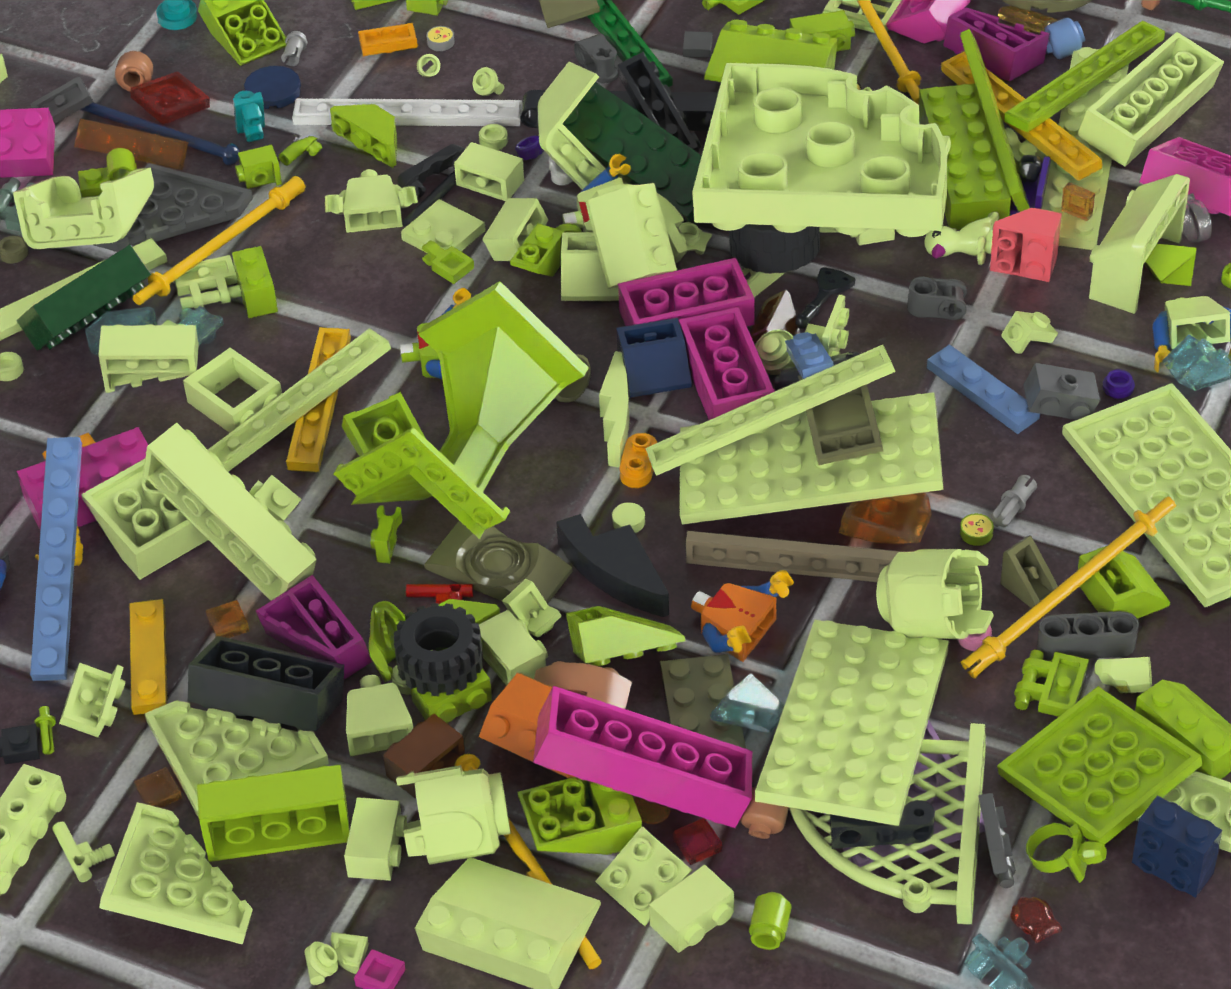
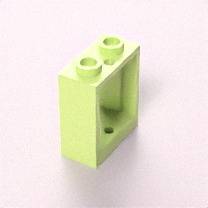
[183,347,282,433]

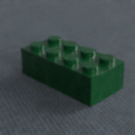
[16,245,151,351]

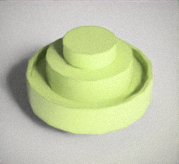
[755,329,794,375]

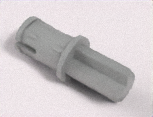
[991,475,1037,528]

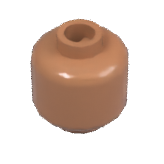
[115,51,153,92]
[740,783,789,839]

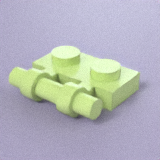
[174,255,242,310]

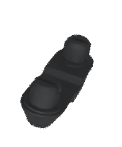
[397,144,465,199]

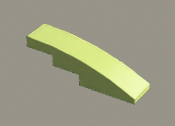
[599,351,630,468]

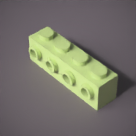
[0,764,66,896]

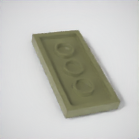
[660,654,746,749]

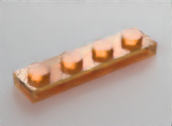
[74,118,189,170]

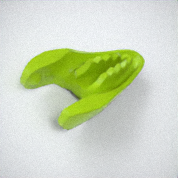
[369,601,433,682]

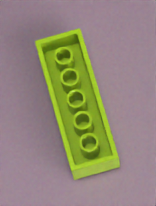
[919,84,1011,230]

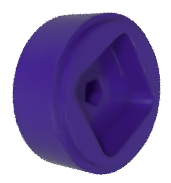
[515,136,544,160]

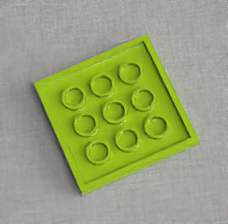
[997,686,1202,845]

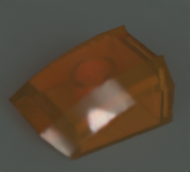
[839,492,932,544]

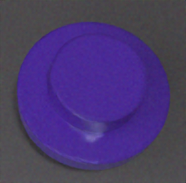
[1102,369,1135,398]

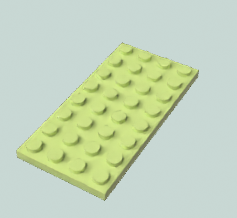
[1062,383,1231,607]
[680,392,944,525]
[755,619,949,826]

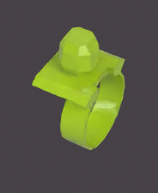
[1026,823,1107,883]

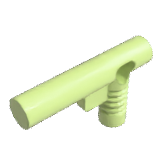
[52,822,115,882]

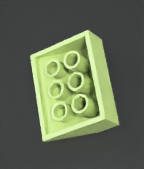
[82,440,231,580]
[415,858,601,989]

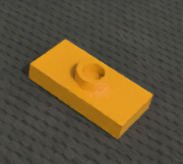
[358,23,418,56]

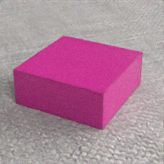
[354,949,406,989]

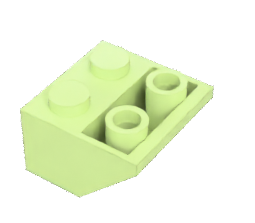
[561,232,619,301]

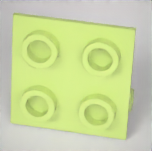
[595,827,693,926]

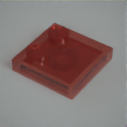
[130,71,210,125]

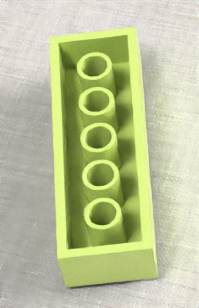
[1077,32,1224,167]
[143,423,317,601]

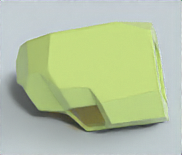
[1095,657,1152,693]

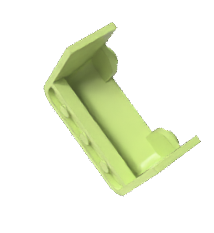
[538,62,628,190]
[1089,174,1190,314]

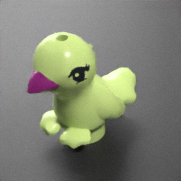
[924,212,999,265]

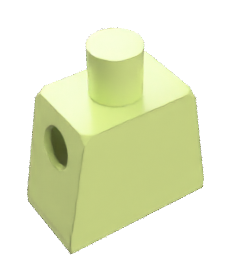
[346,675,413,756]

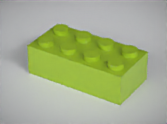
[197,765,350,862]

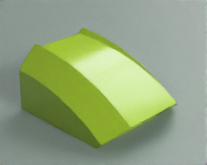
[342,392,425,456]

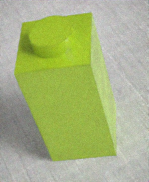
[790,10,855,52]

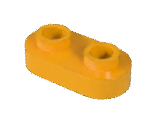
[620,433,657,488]

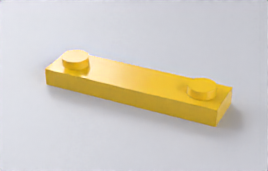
[130,599,167,715]

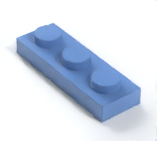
[785,332,834,379]

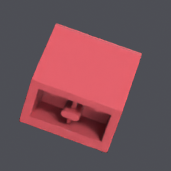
[990,208,1062,282]

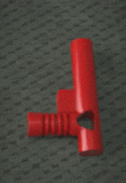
[406,584,473,604]

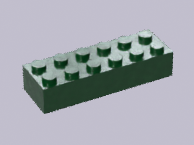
[563,82,702,225]

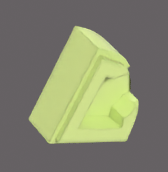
[331,932,369,974]

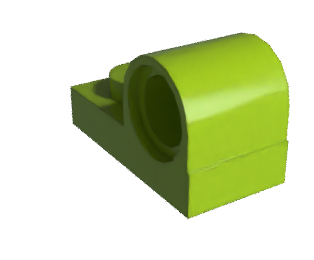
[78,148,137,198]

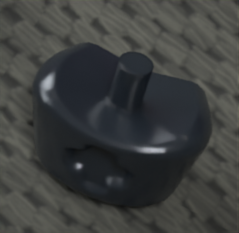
[1018,155,1043,182]

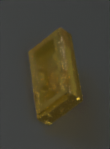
[997,5,1059,33]

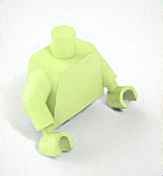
[325,169,418,233]

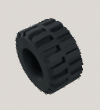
[393,603,483,696]

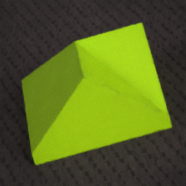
[1144,244,1196,286]

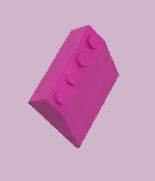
[1139,137,1231,220]

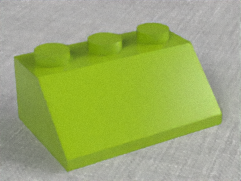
[1135,679,1231,779]

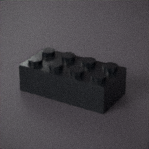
[187,636,344,731]

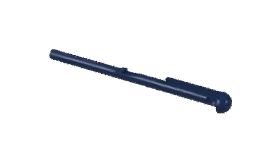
[80,102,240,165]

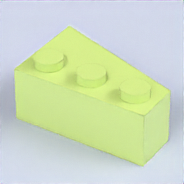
[99,324,199,393]

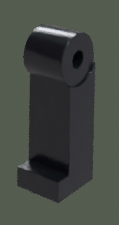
[830,800,935,849]

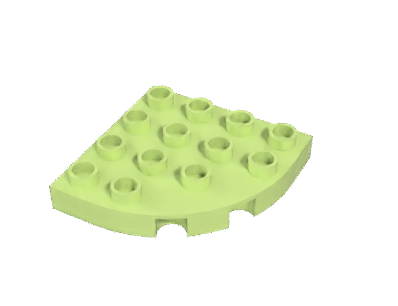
[693,63,947,237]

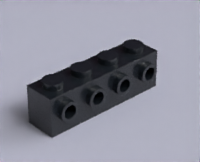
[618,52,701,153]

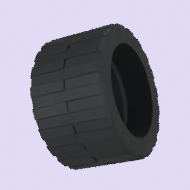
[729,224,820,274]

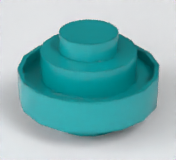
[156,0,198,30]

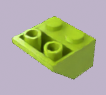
[1078,545,1170,619]

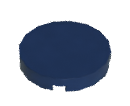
[244,66,301,109]

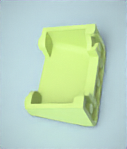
[13,168,154,249]

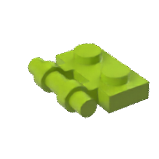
[1014,650,1089,717]

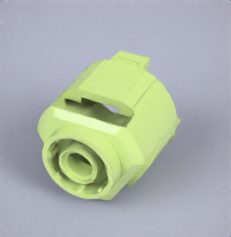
[876,549,994,639]
[396,765,511,865]

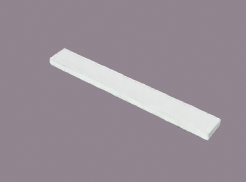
[292,98,522,126]

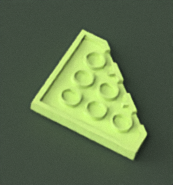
[145,700,329,817]
[99,802,253,944]

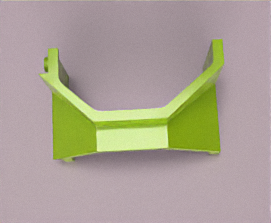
[333,281,589,539]

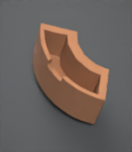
[534,661,632,709]

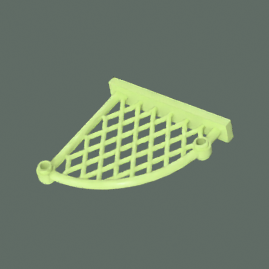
[789,723,986,924]

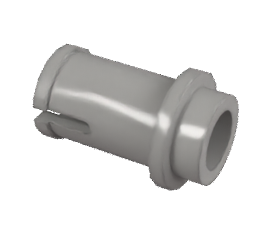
[281,31,307,66]

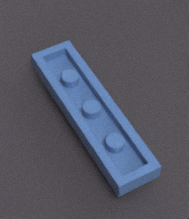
[927,344,1040,434]

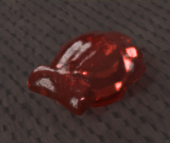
[1010,896,1062,943]

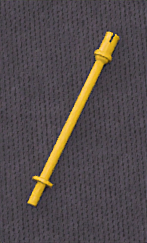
[857,0,921,105]
[133,176,306,305]
[961,496,1176,679]

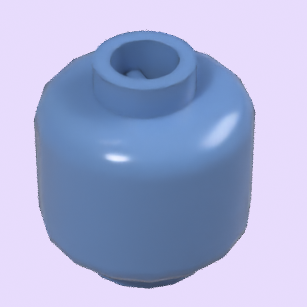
[1045,18,1085,59]

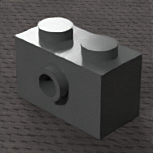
[1023,363,1100,420]

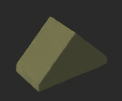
[1000,535,1058,608]

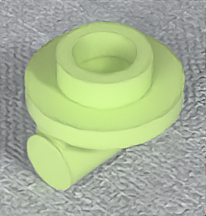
[473,67,504,96]
[304,942,338,985]

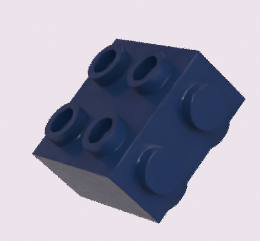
[1132,795,1222,898]

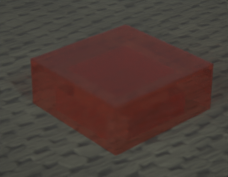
[673,818,722,865]

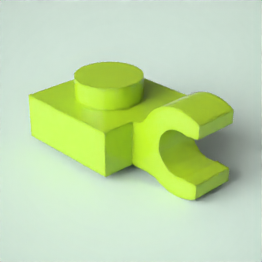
[422,240,474,284]
[370,505,402,564]

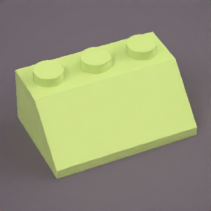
[586,183,677,289]

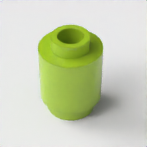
[749,892,792,950]

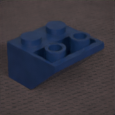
[616,318,692,398]

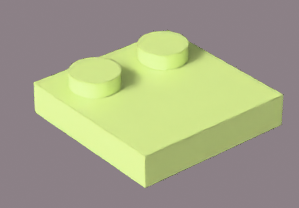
[401,199,485,253]

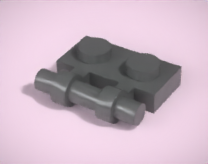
[978,793,1016,888]

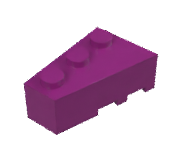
[943,7,1050,81]
[256,575,372,680]

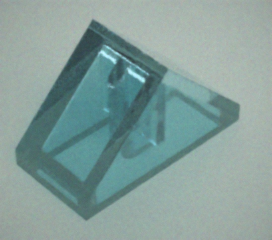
[710,673,785,733]

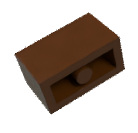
[383,714,465,798]

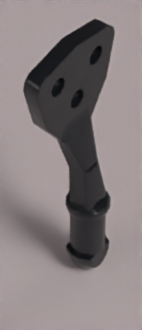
[795,267,856,329]

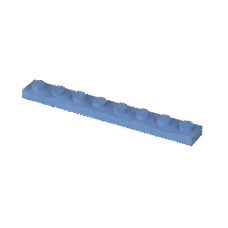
[30,437,82,681]

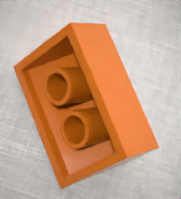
[479,673,575,778]

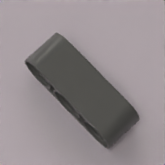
[1037,611,1139,660]

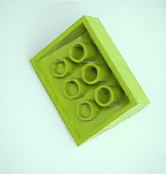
[704,20,838,82]

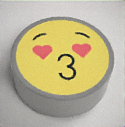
[426,26,455,51]

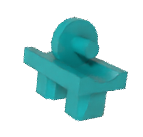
[233,90,265,142]

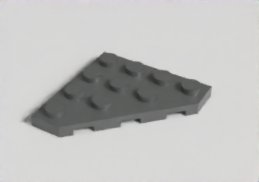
[93,163,253,252]

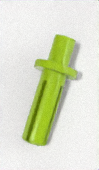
[35,706,56,755]

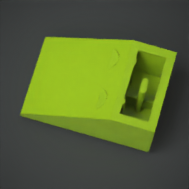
[198,0,286,66]
[566,606,686,666]
[518,777,642,855]

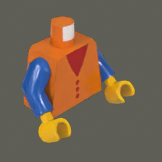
[691,570,794,662]

